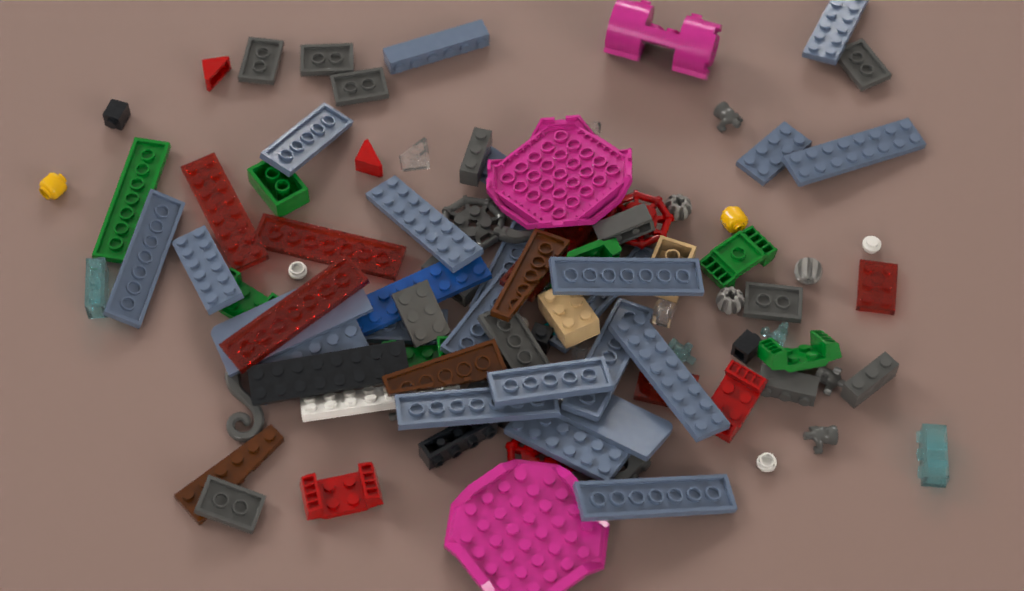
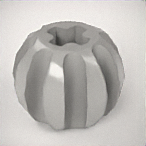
[665,194,692,221]
[794,257,823,285]
[716,286,745,315]

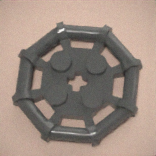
[442,195,507,251]

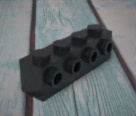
[418,422,498,470]

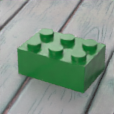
[247,161,310,219]

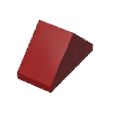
[202,56,231,92]
[355,139,383,178]

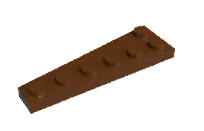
[490,228,570,322]
[382,338,507,397]
[174,424,284,526]

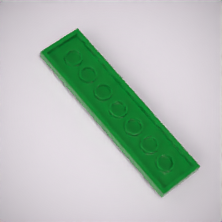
[92,137,171,264]

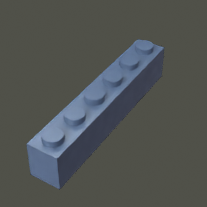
[383,19,489,75]

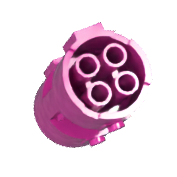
[603,0,722,80]

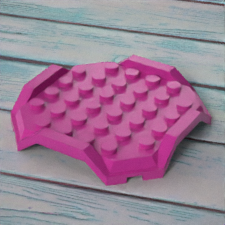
[486,115,632,230]
[444,459,610,591]

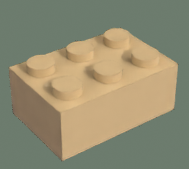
[651,235,697,303]
[537,289,600,349]

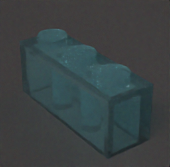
[85,257,109,319]
[916,423,949,488]

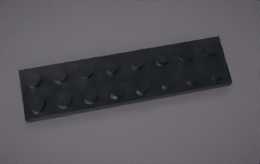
[247,340,409,406]

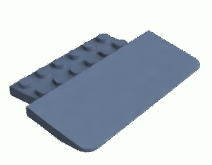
[211,266,374,405]
[504,394,673,480]

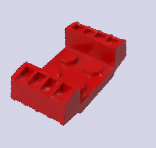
[711,359,769,444]
[299,462,384,520]

